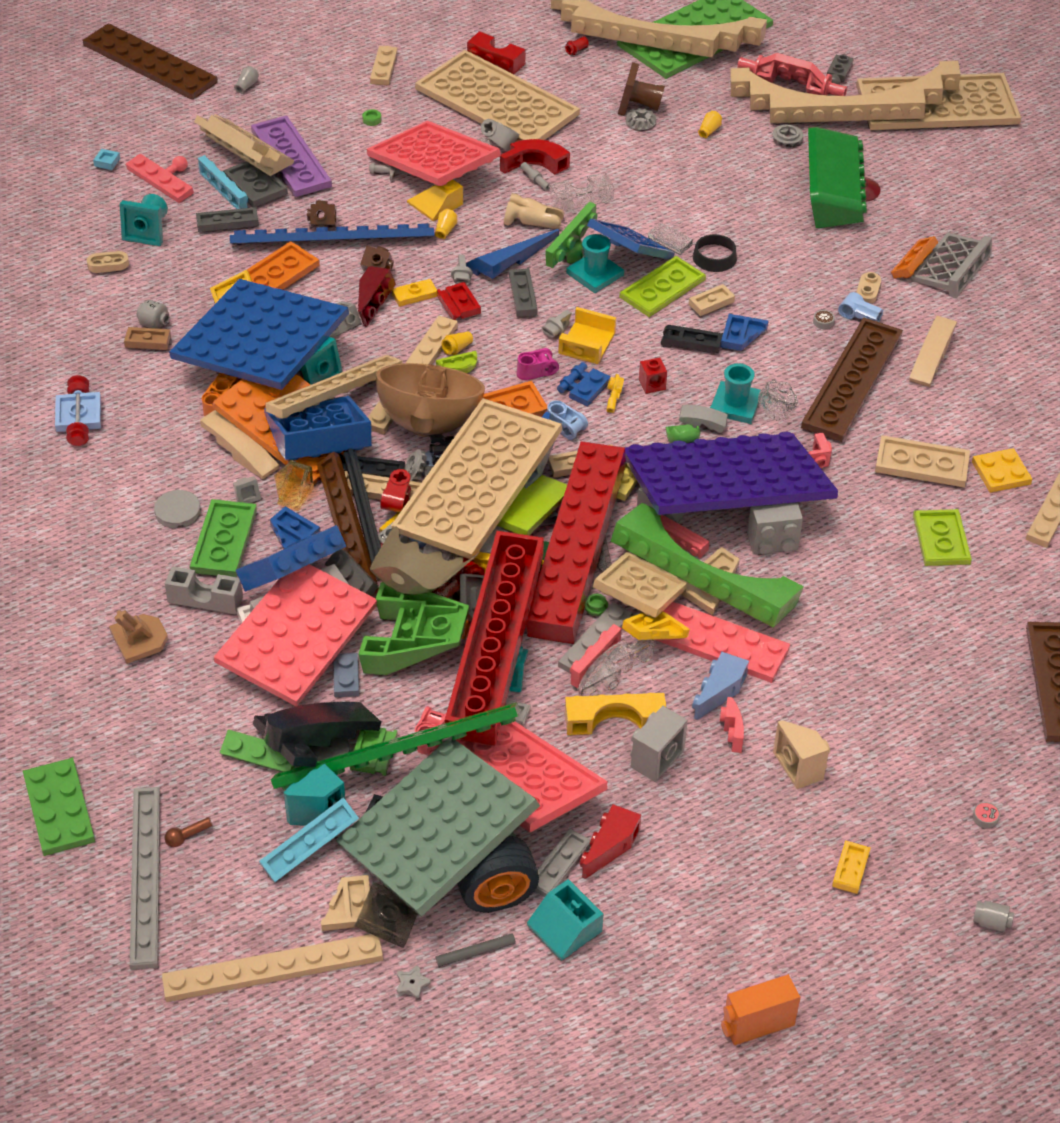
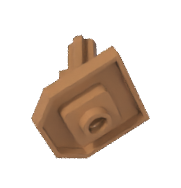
[109,610,168,664]

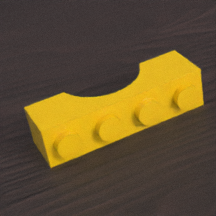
[565,693,666,735]

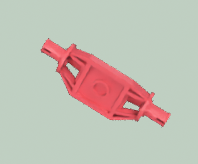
[737,53,847,96]

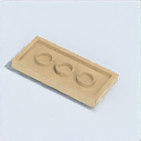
[875,435,970,488]

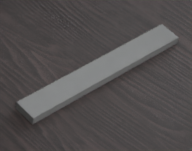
[130,787,160,970]

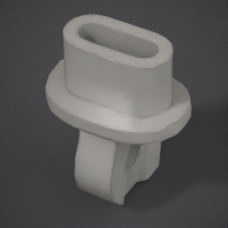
[451,254,473,285]
[542,310,572,338]

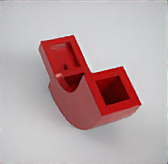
[500,139,570,175]

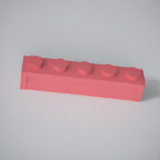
[660,515,710,558]

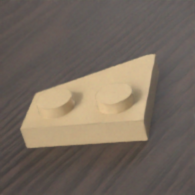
[321,875,373,931]

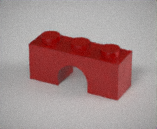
[467,31,526,75]

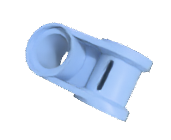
[547,400,588,440]

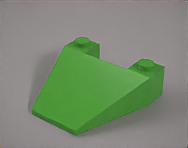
[358,582,470,675]

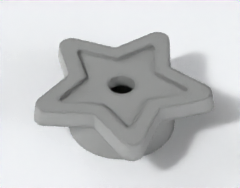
[397,966,431,998]

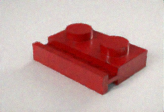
[437,282,481,320]

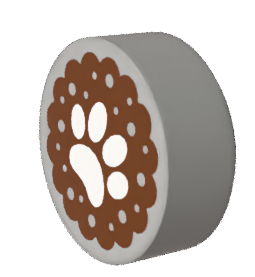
[813,310,835,329]

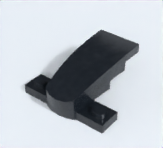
[252,702,382,767]

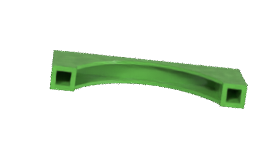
[610,503,804,628]

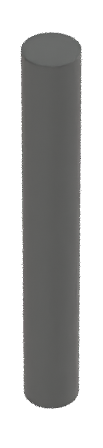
[435,933,516,967]

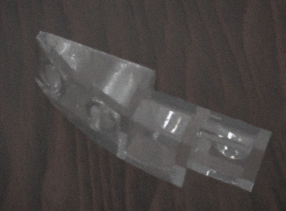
[578,639,655,696]

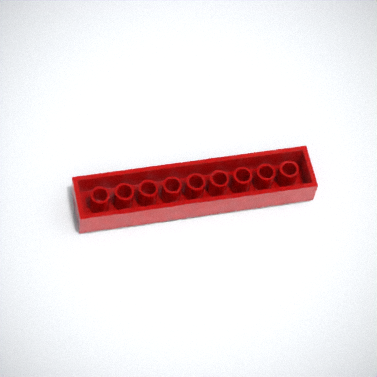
[526,441,626,644]
[445,531,544,746]

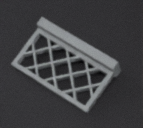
[911,233,992,298]

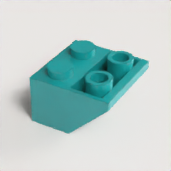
[284,764,346,826]
[527,879,604,961]

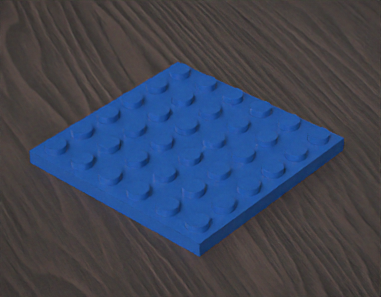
[169,279,349,390]

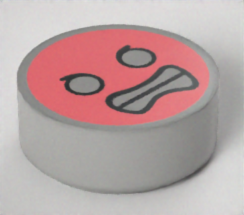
[973,802,1000,828]

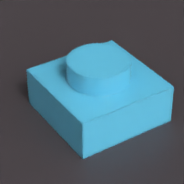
[93,149,120,170]

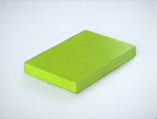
[913,509,972,566]

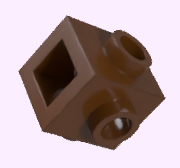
[307,200,337,230]
[360,246,394,271]

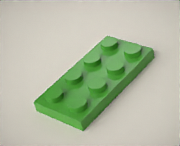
[190,499,257,577]
[23,758,95,856]

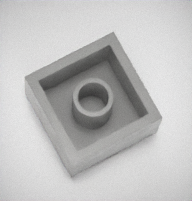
[747,502,803,555]
[630,705,688,782]

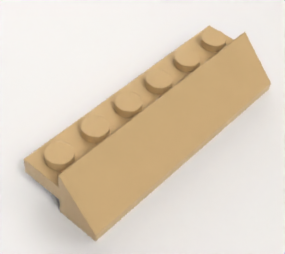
[194,114,295,176]

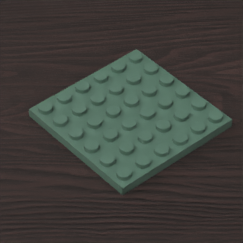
[336,737,540,917]

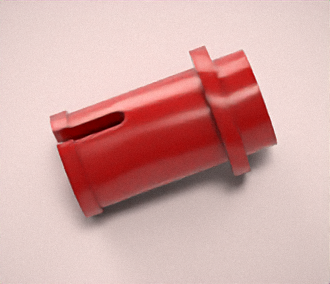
[565,36,589,55]

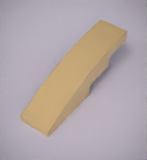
[909,316,957,387]
[200,410,279,479]

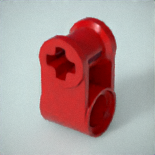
[380,469,411,513]

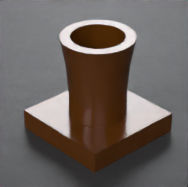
[618,62,665,116]

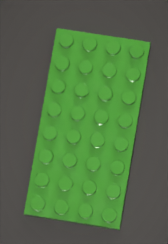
[617,0,773,79]

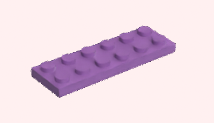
[251,115,332,197]

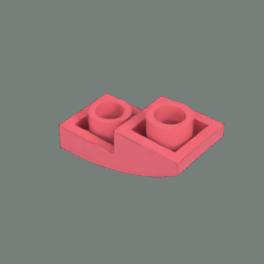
[720,697,744,753]

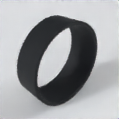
[693,234,737,272]

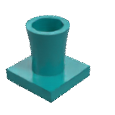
[119,194,168,246]
[566,234,625,293]
[299,336,343,385]
[710,363,763,424]

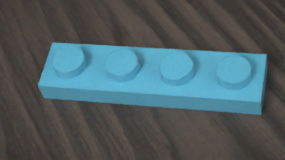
[198,155,248,209]
[259,797,359,883]

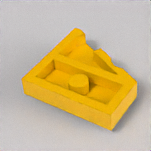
[622,611,690,640]

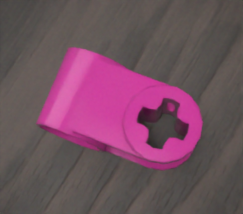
[516,348,559,380]

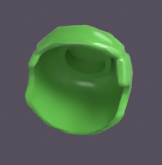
[665,424,701,443]

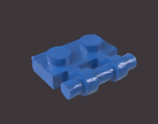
[557,362,611,407]

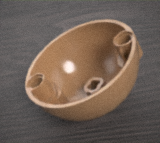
[376,363,485,437]

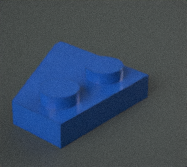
[721,314,769,351]
[270,506,320,549]

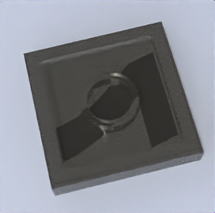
[354,881,418,948]

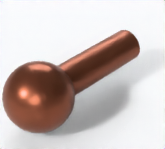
[164,817,213,847]

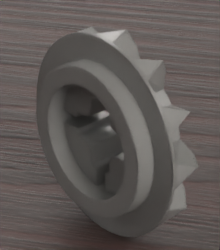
[626,108,656,130]
[772,125,803,147]
[404,449,427,482]

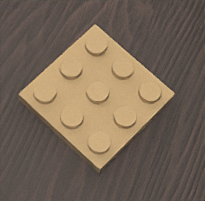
[593,552,688,618]

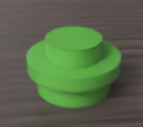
[585,594,608,616]

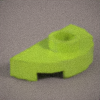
[436,351,477,373]

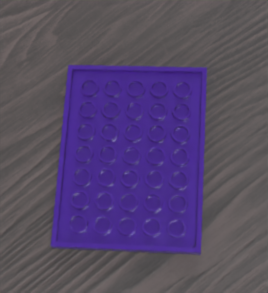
[625,432,838,515]

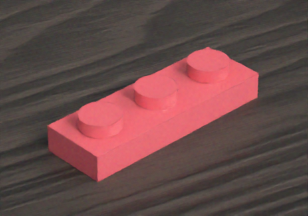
[570,624,622,689]

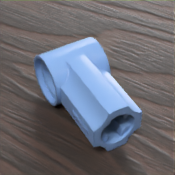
[838,292,884,322]

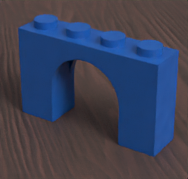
[236,525,346,592]

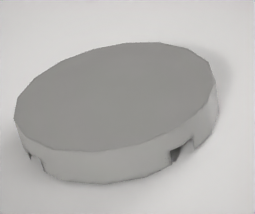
[154,490,200,528]

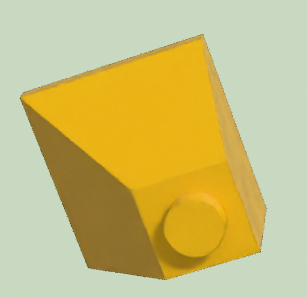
[407,179,463,222]

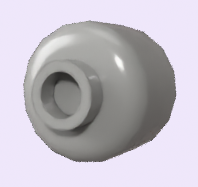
[136,300,170,329]

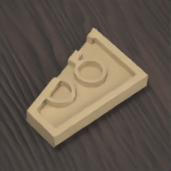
[681,547,739,616]

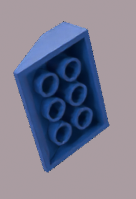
[264,396,372,461]

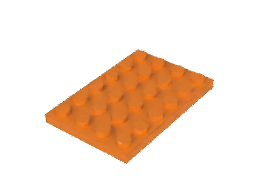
[212,374,372,486]

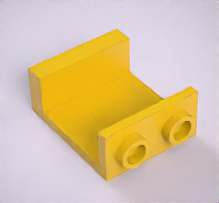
[558,307,617,364]

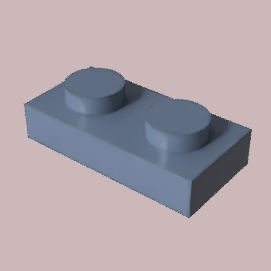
[333,653,359,697]

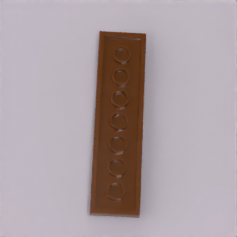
[83,23,218,100]
[801,317,903,442]

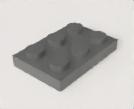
[223,161,288,207]

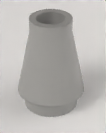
[234,66,259,94]

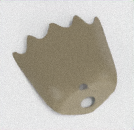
[370,526,480,595]

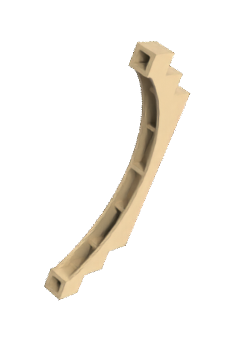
[551,0,767,58]
[731,61,960,123]

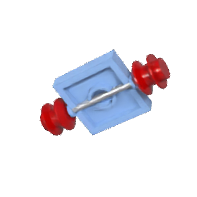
[55,375,101,446]

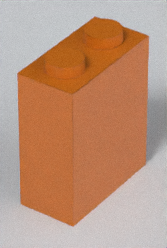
[721,974,801,1046]

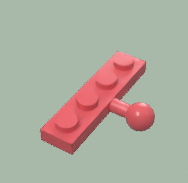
[126,154,194,203]

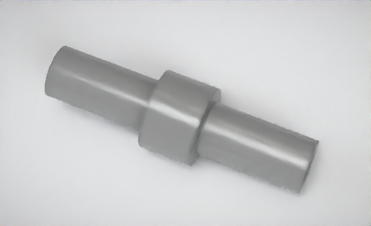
[520,162,551,191]

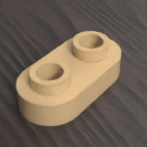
[87,251,129,273]
[856,272,881,304]

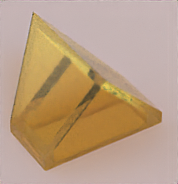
[274,460,314,510]

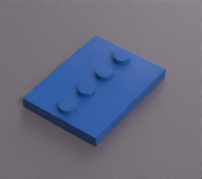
[587,218,675,260]

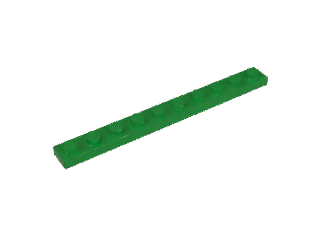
[271,702,520,790]

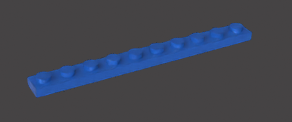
[229,223,434,243]

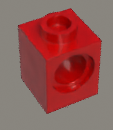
[639,357,667,394]

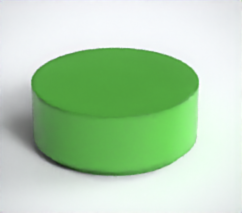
[362,109,382,126]

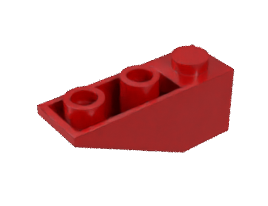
[580,804,642,879]

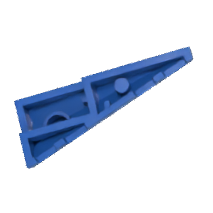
[466,229,559,279]

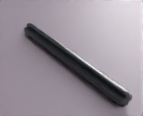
[343,448,381,565]

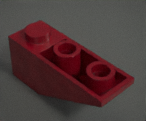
[358,266,396,327]

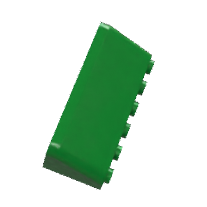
[808,127,867,228]

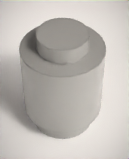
[973,900,1015,933]

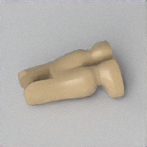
[504,193,564,229]

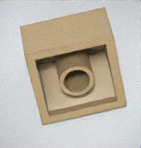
[773,720,830,789]

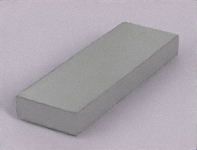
[534,829,591,897]

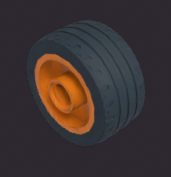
[457,835,539,913]

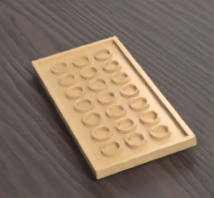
[415,50,580,142]
[856,73,1021,130]
[391,398,562,560]

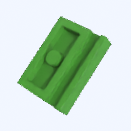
[350,727,398,776]

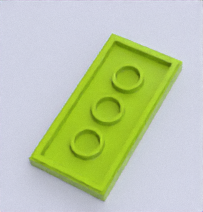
[619,256,706,317]
[497,475,567,535]

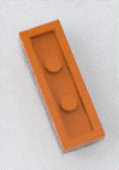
[891,236,938,279]

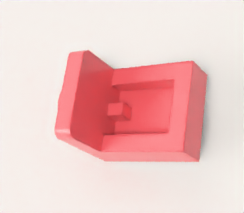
[809,433,832,468]

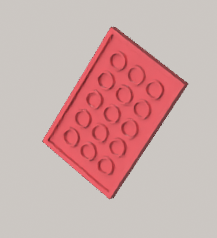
[367,121,501,186]
[214,564,377,706]
[428,722,608,832]

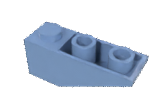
[692,651,749,720]

